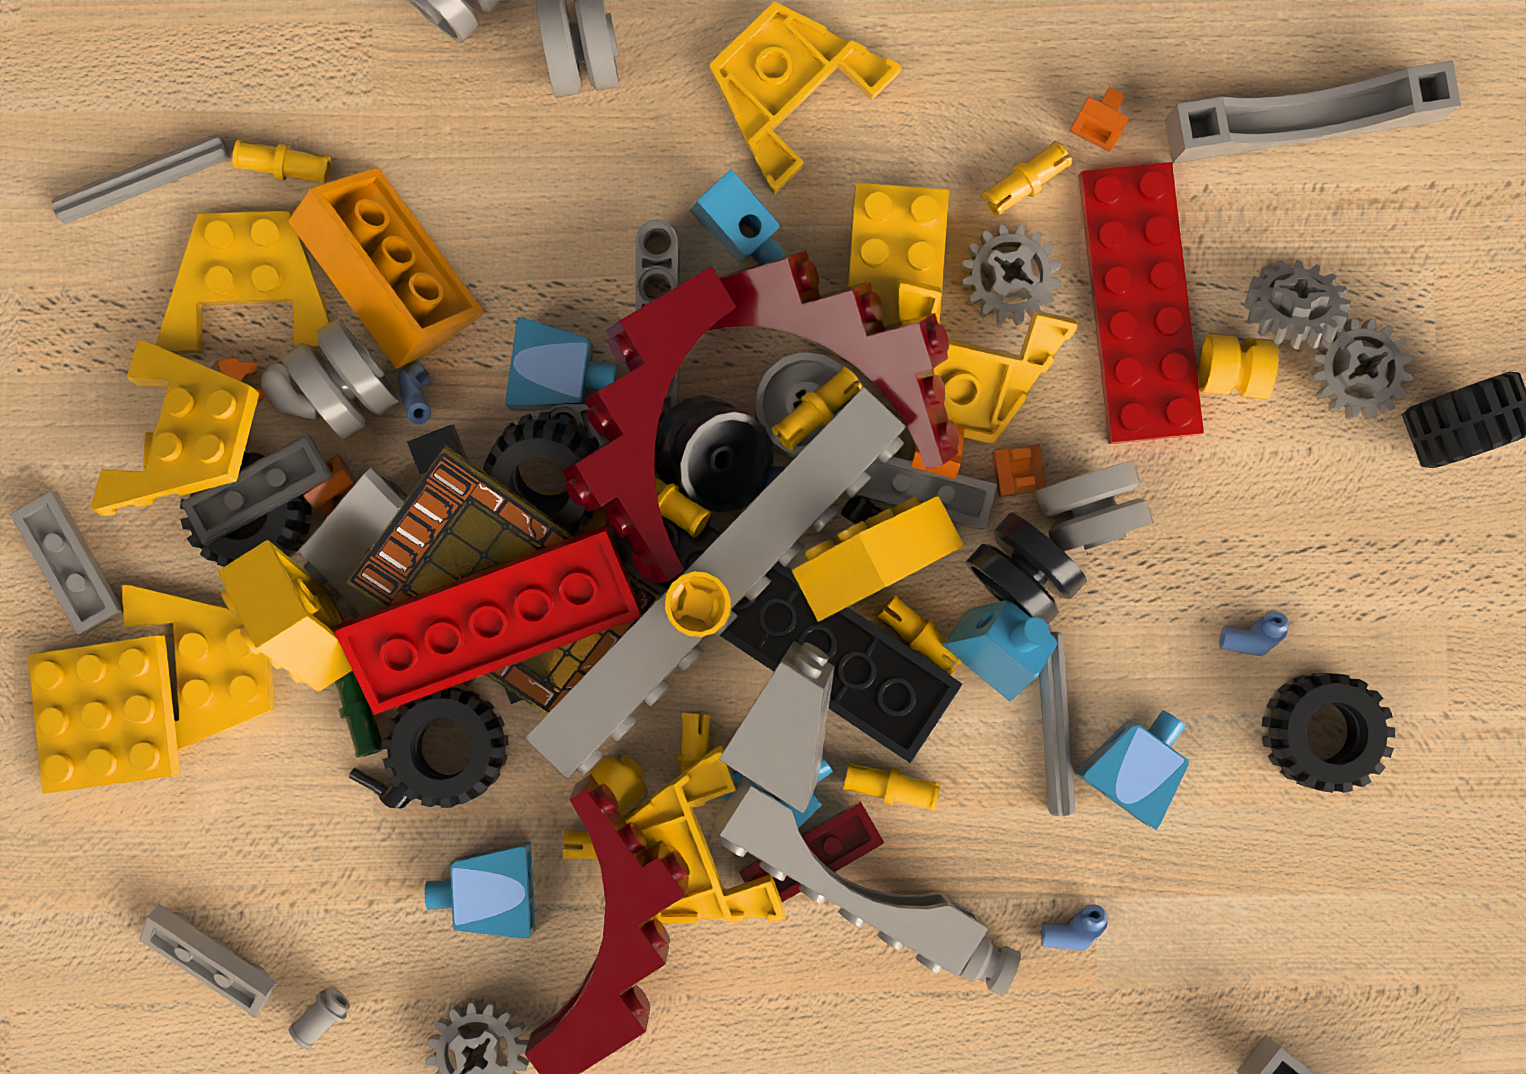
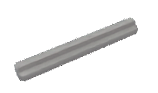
[52,134,229,223]
[1039,631,1075,816]

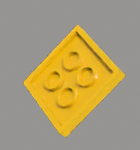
[27,636,180,794]

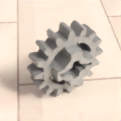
[960,224,1061,326]
[1244,260,1351,349]
[1308,318,1414,420]
[426,999,530,1074]

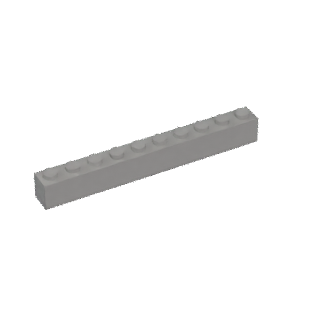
[525,387,906,778]

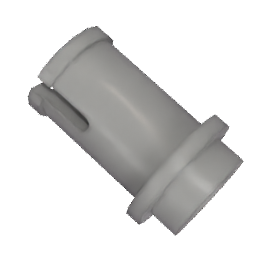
[289,988,350,1049]

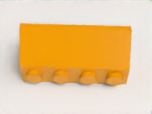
[288,167,485,369]

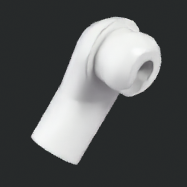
[261,363,320,420]

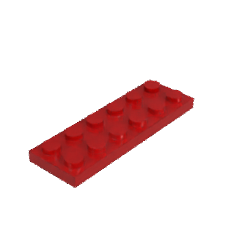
[1078,162,1204,444]
[334,525,642,715]

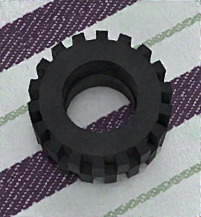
[1402,372,1526,468]
[482,412,600,541]
[180,452,312,567]
[1261,673,1396,793]
[382,687,509,808]

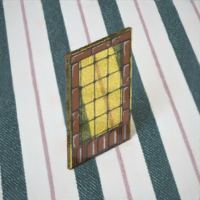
[346,445,660,715]

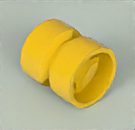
[1198,333,1279,400]
[665,571,732,637]

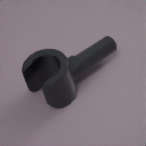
[841,497,895,524]
[349,768,411,809]

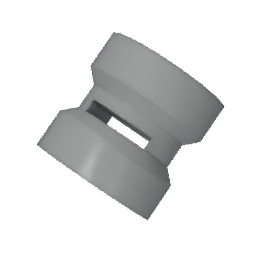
[959,936,1021,996]

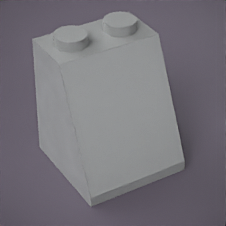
[299,468,448,618]
[719,641,834,813]

